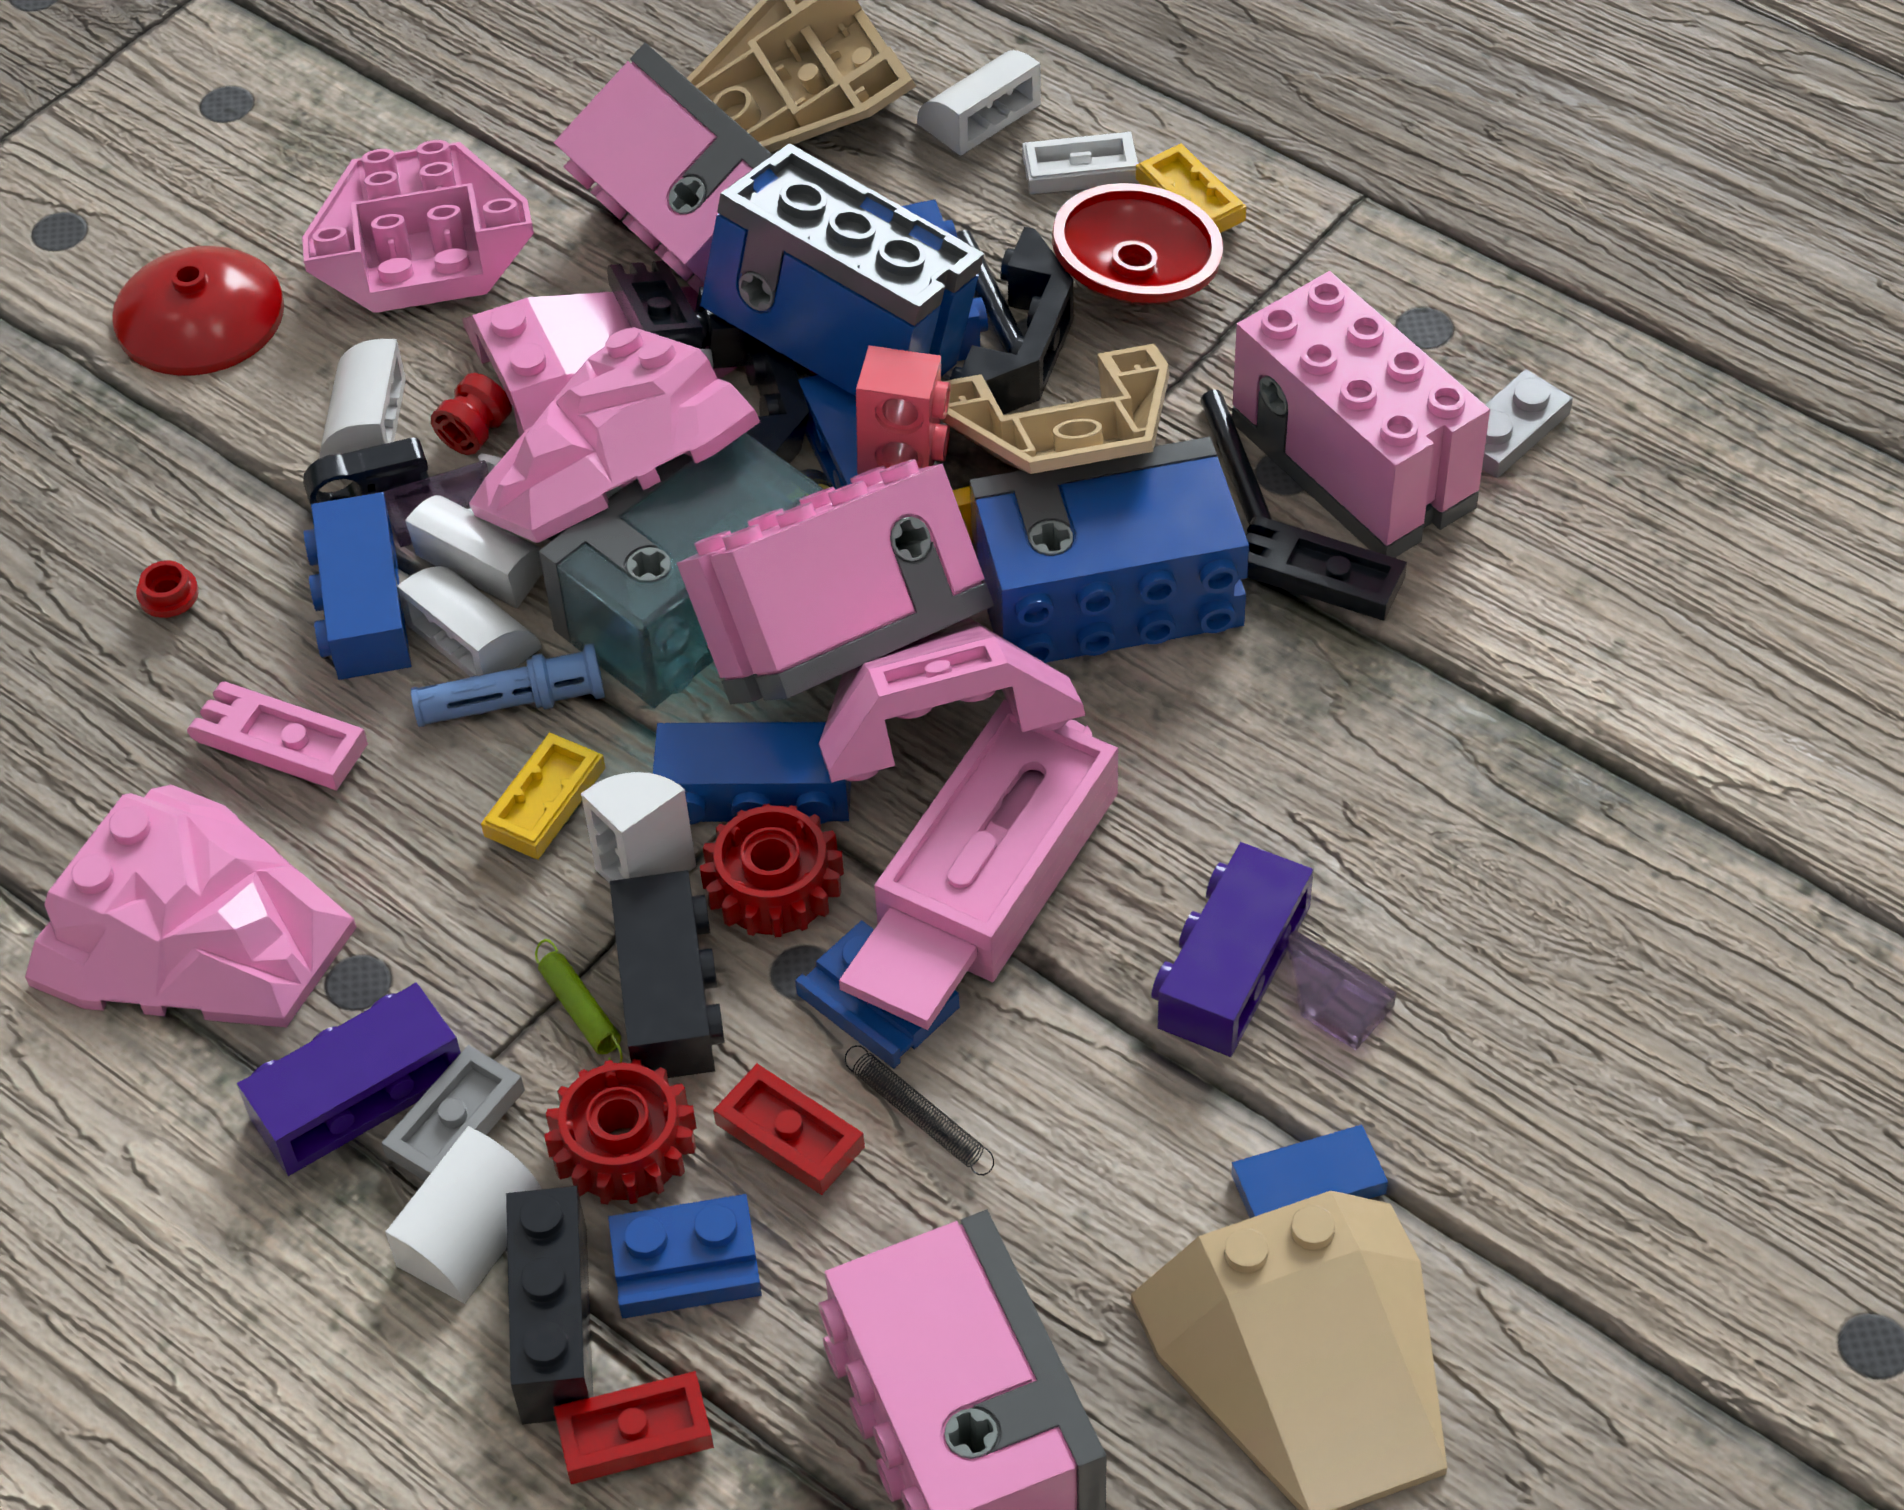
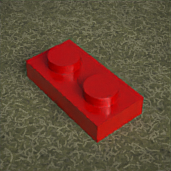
[713,1063,865,1195]
[553,1371,714,1485]

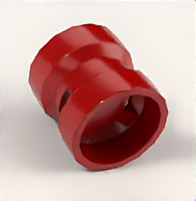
[431,372,512,455]

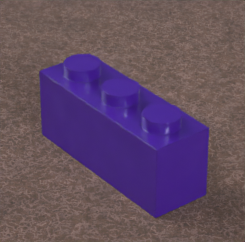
[1151,842,1314,1057]
[237,982,461,1176]

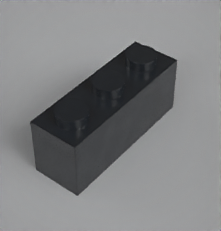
[610,870,725,1078]
[506,1186,593,1425]

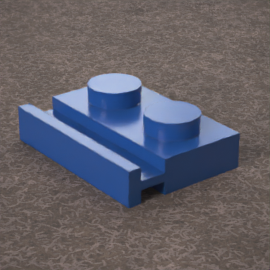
[795,920,960,1069]
[608,1194,762,1319]

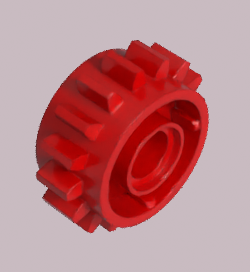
[700,804,844,938]
[544,1059,697,1205]

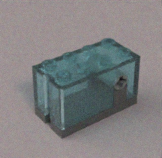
[539,433,823,708]

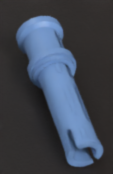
[411,643,605,727]

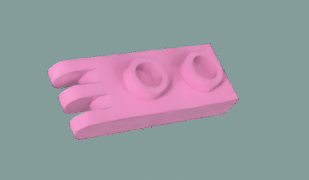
[187,682,368,791]

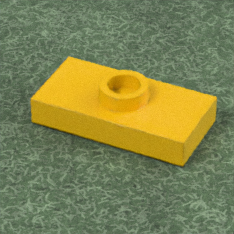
[1135,143,1246,233]
[481,732,606,860]

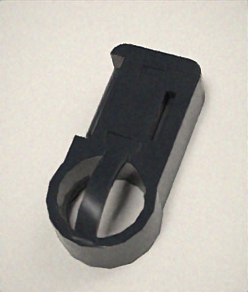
[303,437,431,505]

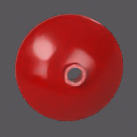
[1052,183,1223,305]
[112,246,284,376]

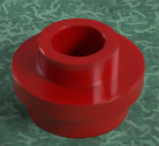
[136,560,199,618]

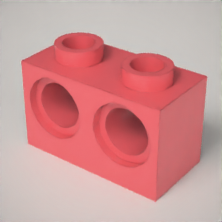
[856,345,951,474]

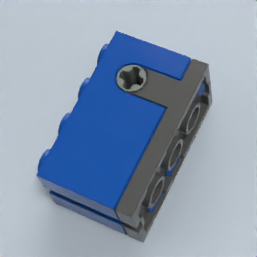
[700,143,985,397]
[970,436,1249,663]

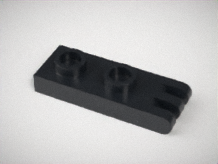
[607,260,702,348]
[1245,516,1407,621]

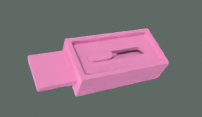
[839,700,1118,1030]

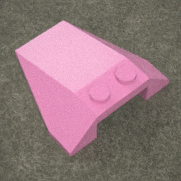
[462,286,737,438]

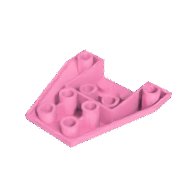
[302,140,534,313]
[819,618,1085,783]

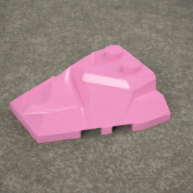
[469,327,760,543]
[25,785,356,1028]

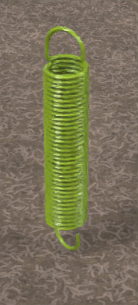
[535,939,623,1063]

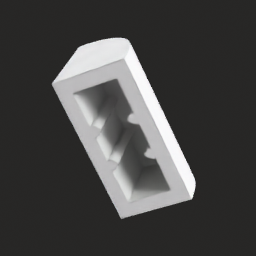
[917,50,1041,156]
[319,339,406,459]
[405,495,543,609]
[397,566,542,677]
[581,772,696,884]
[385,1126,542,1304]

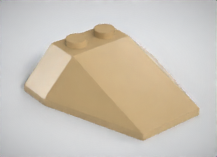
[686,0,916,152]
[940,344,1169,474]
[1131,1191,1447,1510]

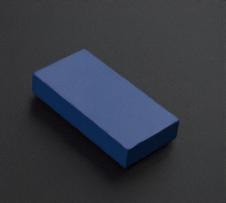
[1231,1124,1388,1218]

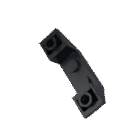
[950,227,1074,415]
[694,287,809,502]

